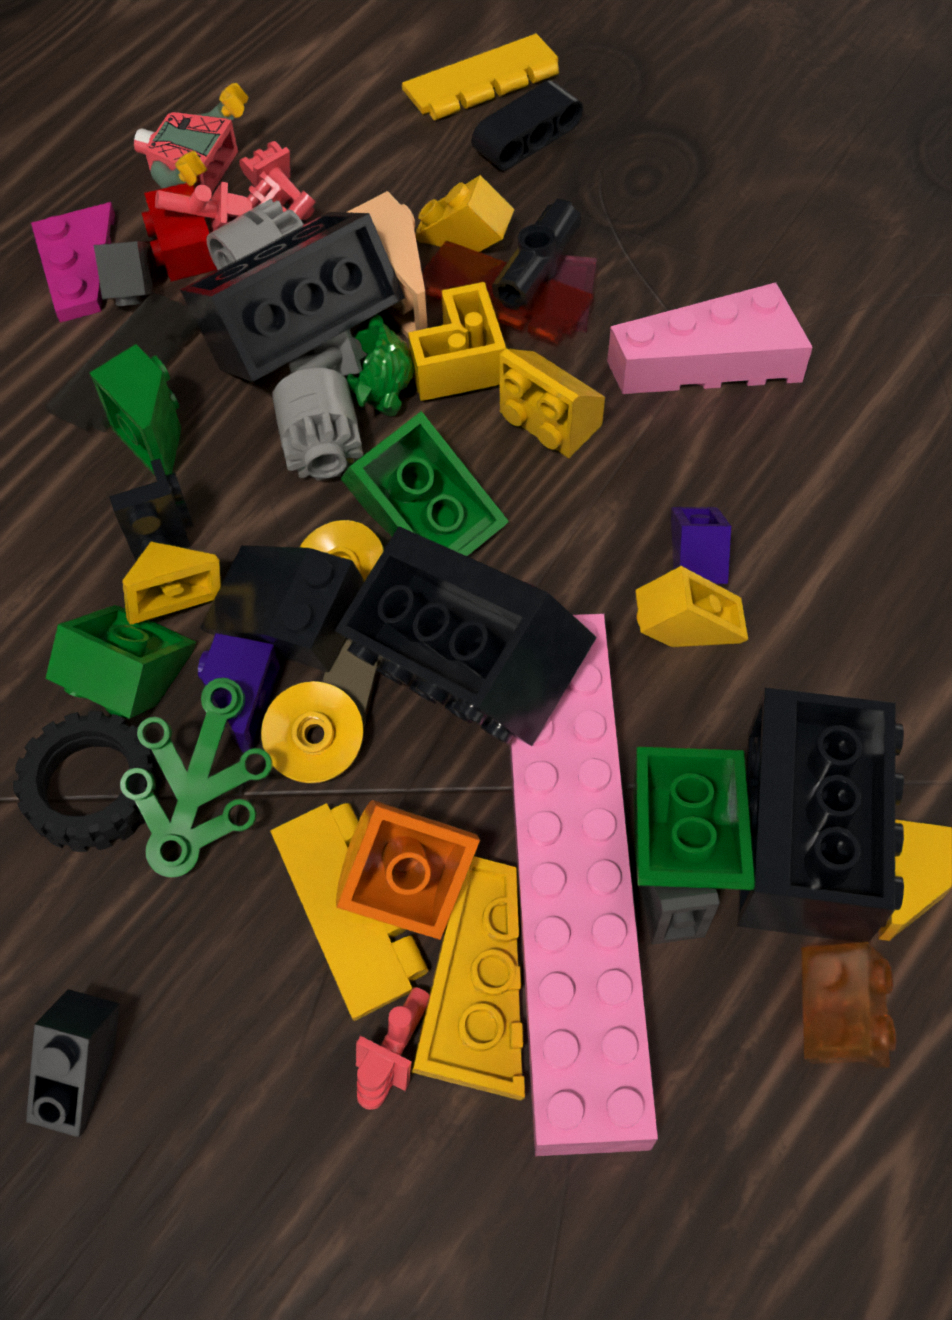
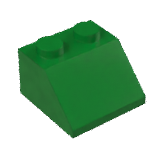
[90,344,182,476]
[45,605,196,719]

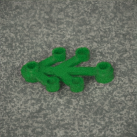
[120,678,273,877]

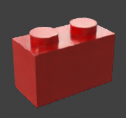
[141,183,217,282]

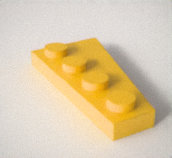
[411,856,525,1101]

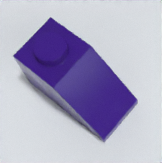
[671,507,731,584]
[198,633,280,753]

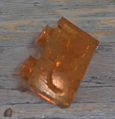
[801,942,896,1068]

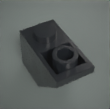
[26,989,120,1137]

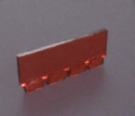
[422,240,594,344]

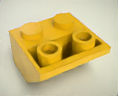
[500,349,605,458]

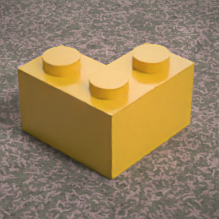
[408,282,506,401]

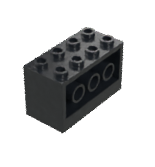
[180,212,405,382]
[334,526,597,746]
[737,687,904,944]

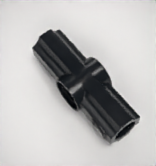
[492,198,581,311]

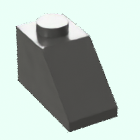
[94,241,152,306]
[640,885,720,945]

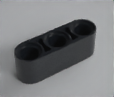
[471,80,584,171]

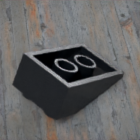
[200,545,365,673]

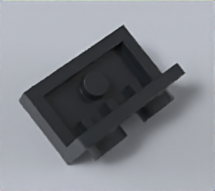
[109,458,194,561]

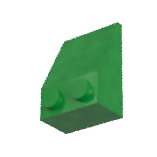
[341,411,509,556]
[633,747,755,890]

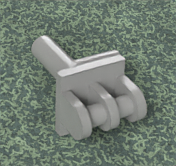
[289,329,367,375]

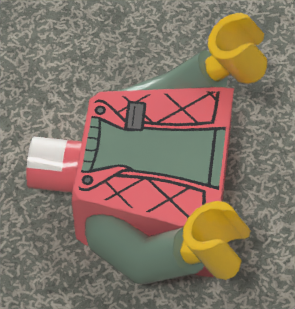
[134,83,249,193]

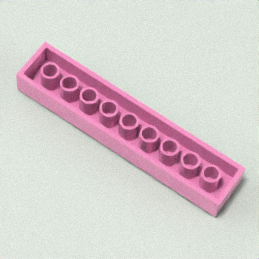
[509,614,658,1156]

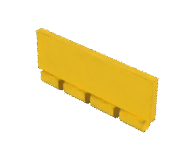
[402,34,559,121]
[270,803,429,1021]

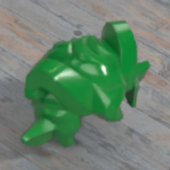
[347,314,414,417]

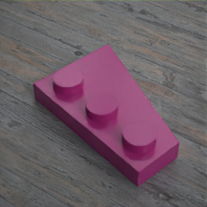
[31,202,115,323]

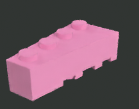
[607,283,813,394]

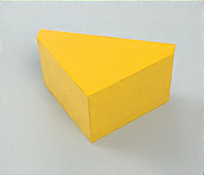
[122,542,221,625]

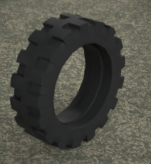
[13,711,160,852]

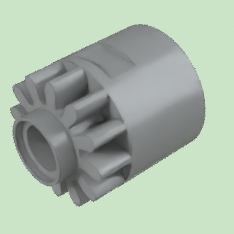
[207,198,304,270]
[273,368,363,481]

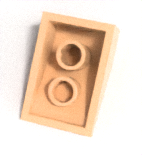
[348,191,428,338]

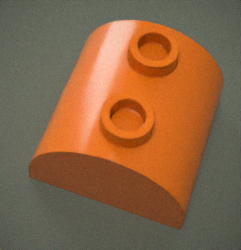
[336,800,480,940]

